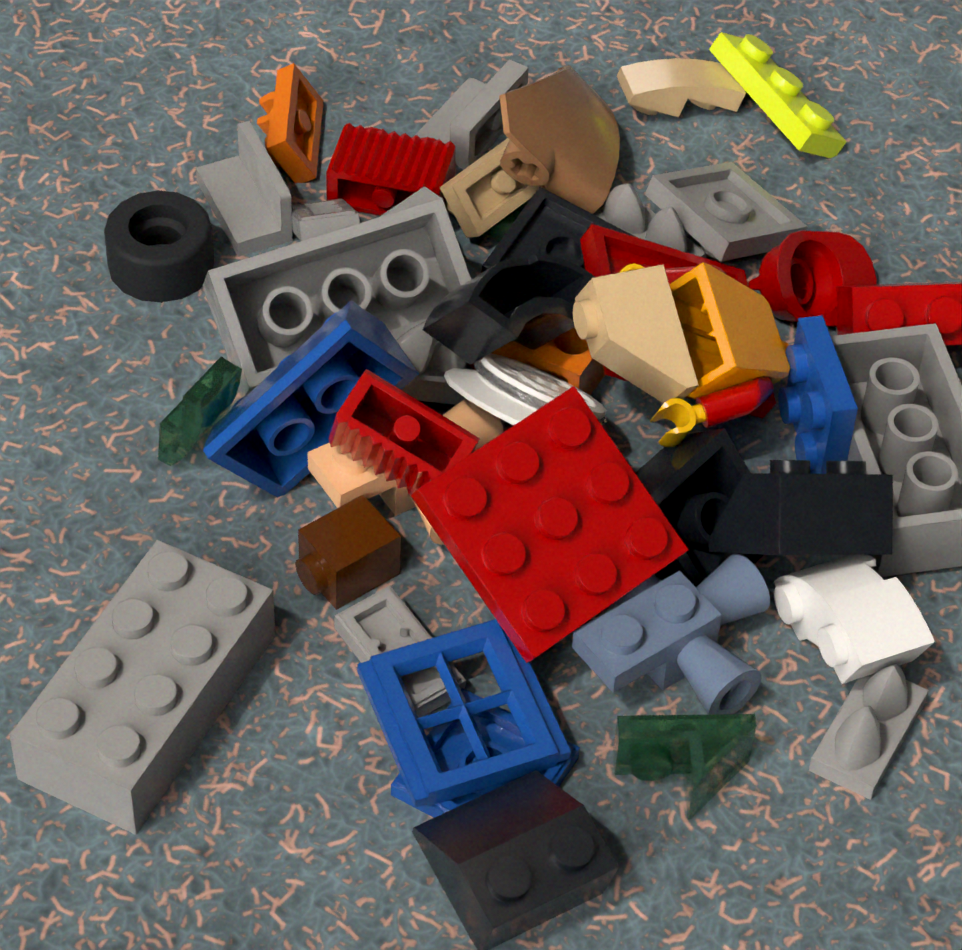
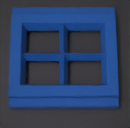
[357,619,571,807]

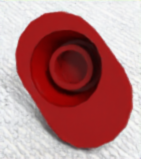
[748,230,877,326]

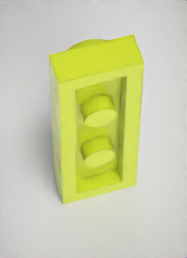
[709,32,847,158]

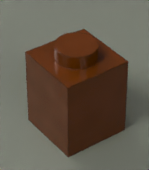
[295,495,401,610]

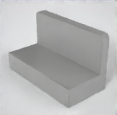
[413,59,529,169]
[196,121,293,257]

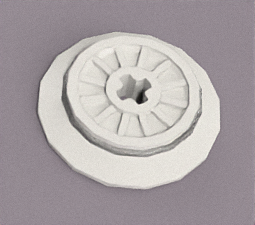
[444,353,619,449]

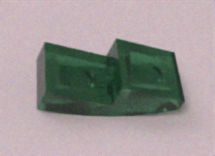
[158,357,242,466]

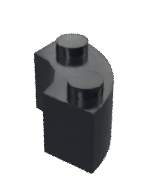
[422,253,595,364]

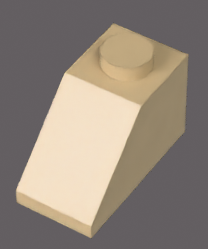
[573,264,699,403]

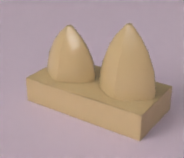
[439,138,539,238]

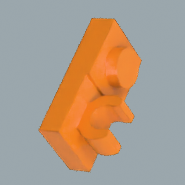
[257,63,324,183]

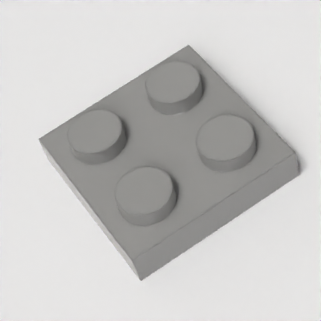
[645,162,808,262]

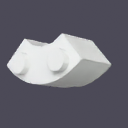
[774,555,935,684]

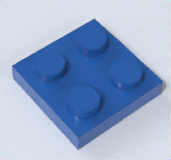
[778,315,858,474]

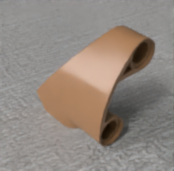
[499,65,620,214]

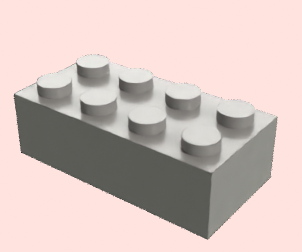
[203,198,471,398]
[831,323,962,577]
[9,540,275,835]

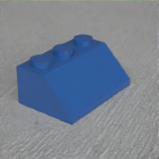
[203,300,419,498]

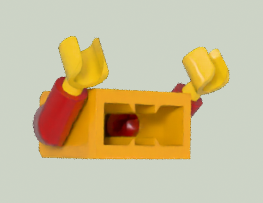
[620,262,790,447]

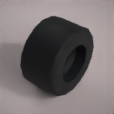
[104,190,214,303]

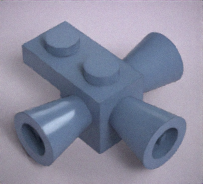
[572,553,770,721]

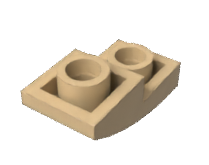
[617,58,746,117]

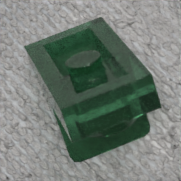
[613,714,757,820]

